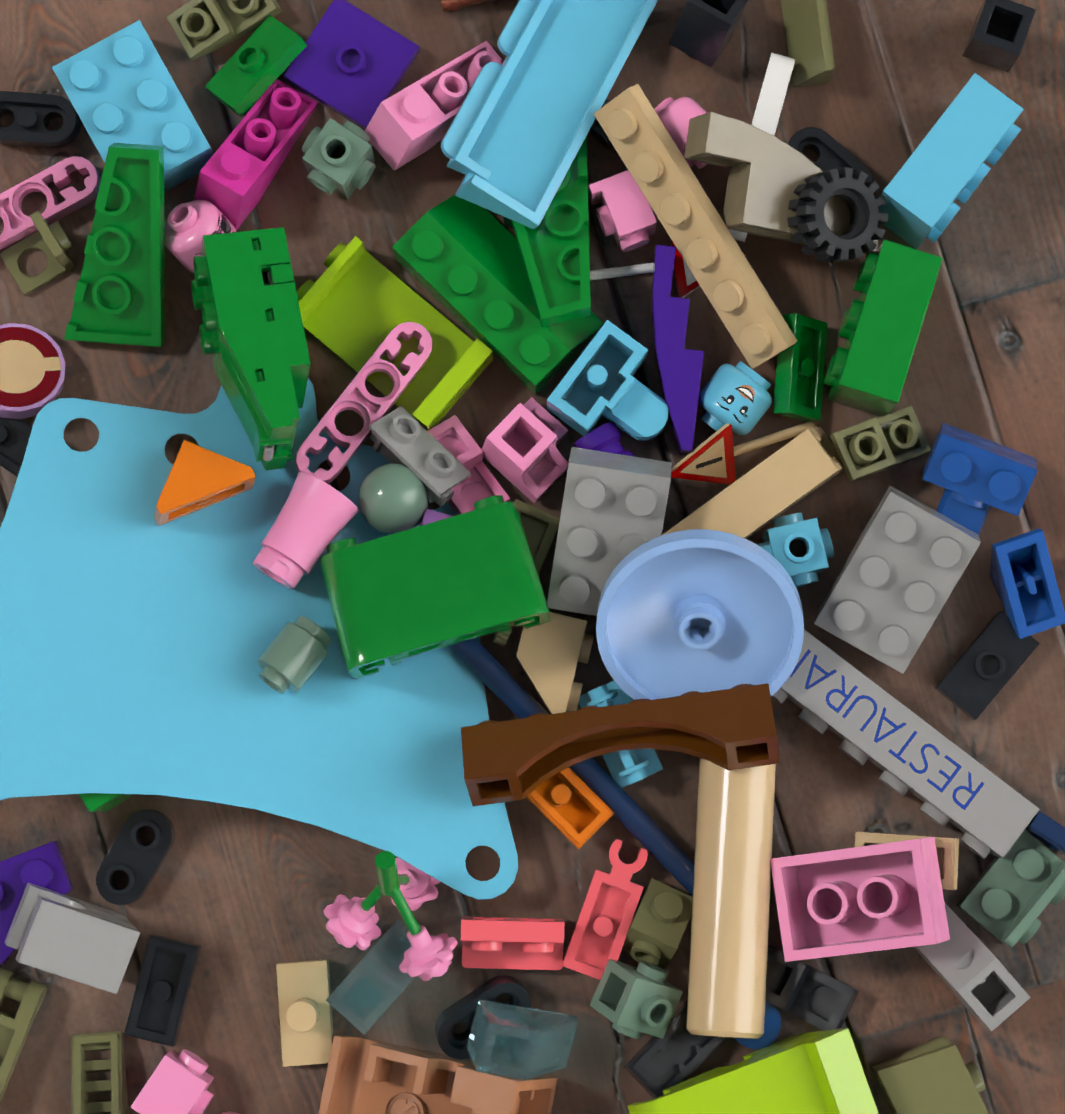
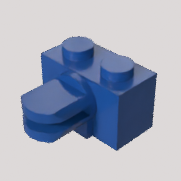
[923,422,1038,535]

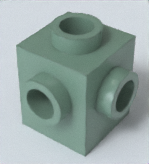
[302,118,376,200]
[590,959,683,1039]

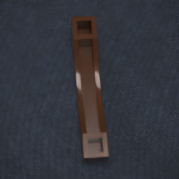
[461,683,780,806]

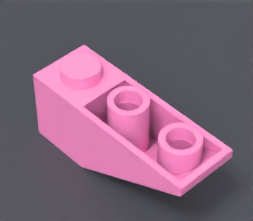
[365,40,503,171]

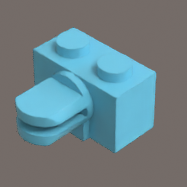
[547,320,668,441]

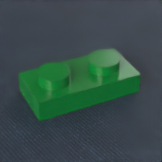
[773,313,828,421]

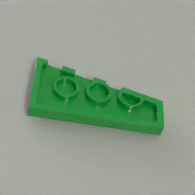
[511,135,591,327]
[64,143,166,347]

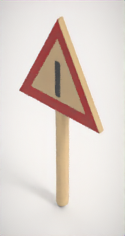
[671,421,817,485]

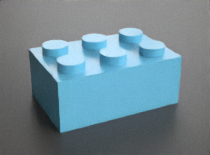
[52,20,214,192]
[878,73,1024,249]

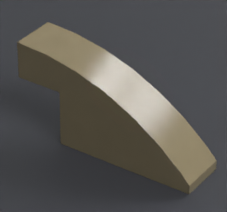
[684,112,878,253]

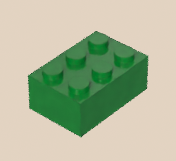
[823,239,943,417]

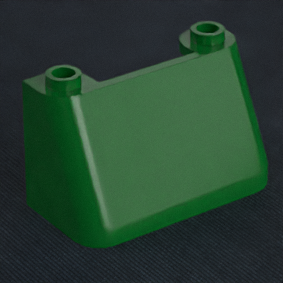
[319,495,550,679]

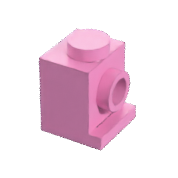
[588,170,657,252]

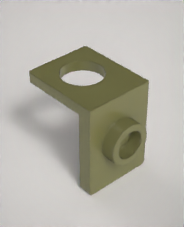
[0,211,76,296]

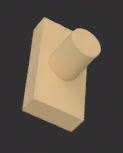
[276,959,334,1067]

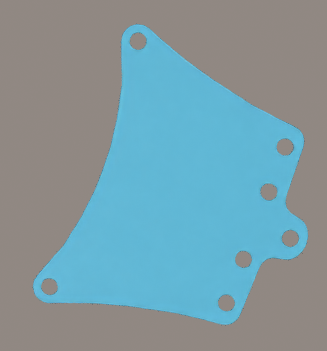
[0,378,518,900]

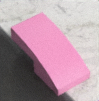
[428,415,510,515]

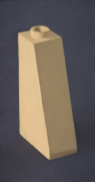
[663,426,844,539]

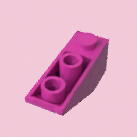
[194,79,318,230]

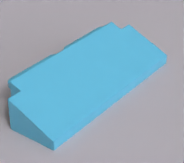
[441,0,658,229]

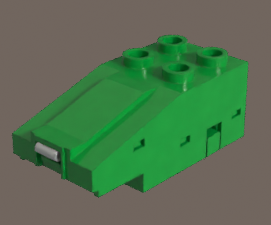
[191,227,311,471]

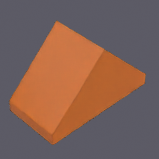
[154,440,256,526]

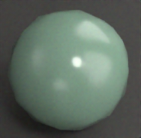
[359,463,428,534]

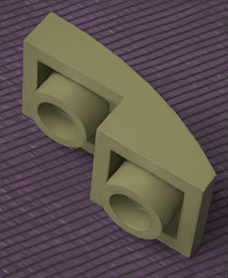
[166,0,283,60]
[830,405,931,482]

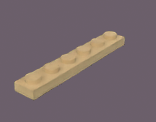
[594,84,798,369]

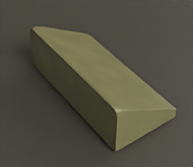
[781,0,835,87]

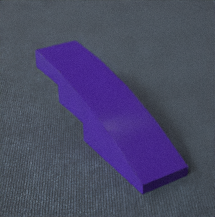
[651,245,704,455]

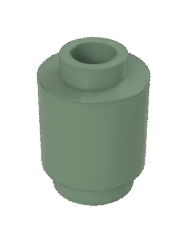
[257,616,332,694]

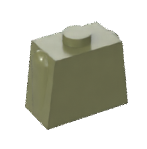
[870,1036,989,1114]

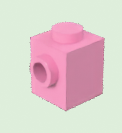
[131,1049,214,1114]

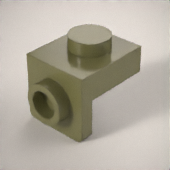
[622,878,693,969]

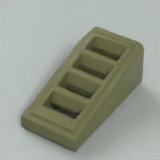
[71,1031,129,1114]

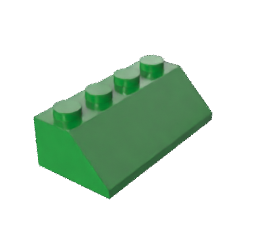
[392,194,604,395]

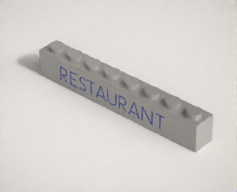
[771,629,1040,859]

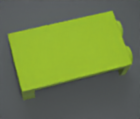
[297,236,494,431]

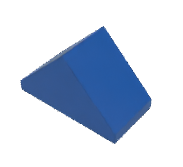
[990,528,1065,639]

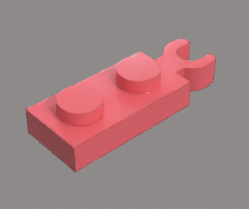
[562,839,648,980]

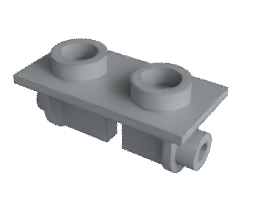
[368,406,472,507]

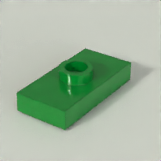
[205,15,307,118]

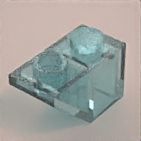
[326,919,415,1035]
[467,999,579,1080]

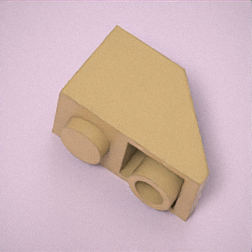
[516,612,594,714]

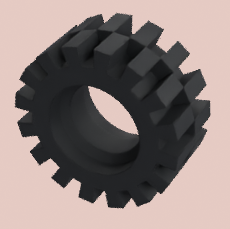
[787,167,888,263]

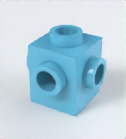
[758,513,834,587]

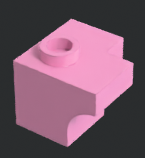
[482,397,569,504]

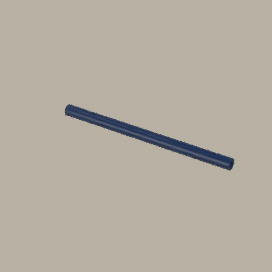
[448,638,695,896]

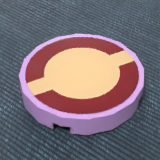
[0,323,66,419]

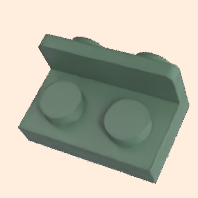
[957,830,1065,947]

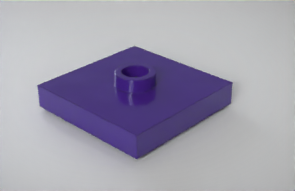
[284,0,420,130]

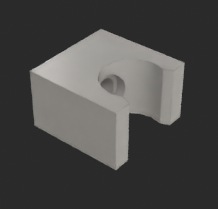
[4,882,140,994]

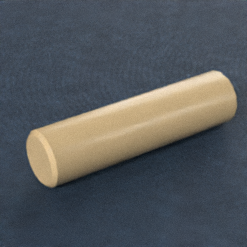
[686,758,776,1039]

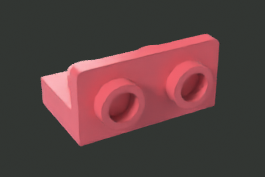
[461,916,565,970]

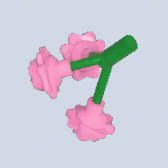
[323,851,458,981]

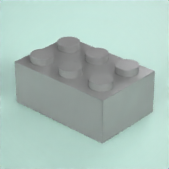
[547,447,672,616]
[814,485,981,674]

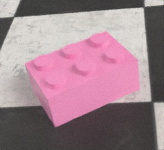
[770,837,950,962]

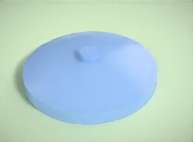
[596,529,804,700]

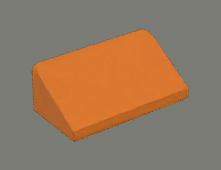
[526,767,614,849]

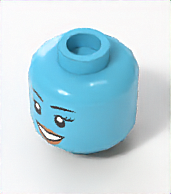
[698,361,772,435]

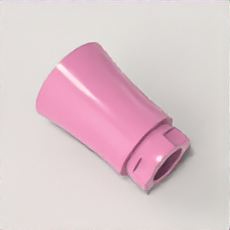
[253,471,359,589]

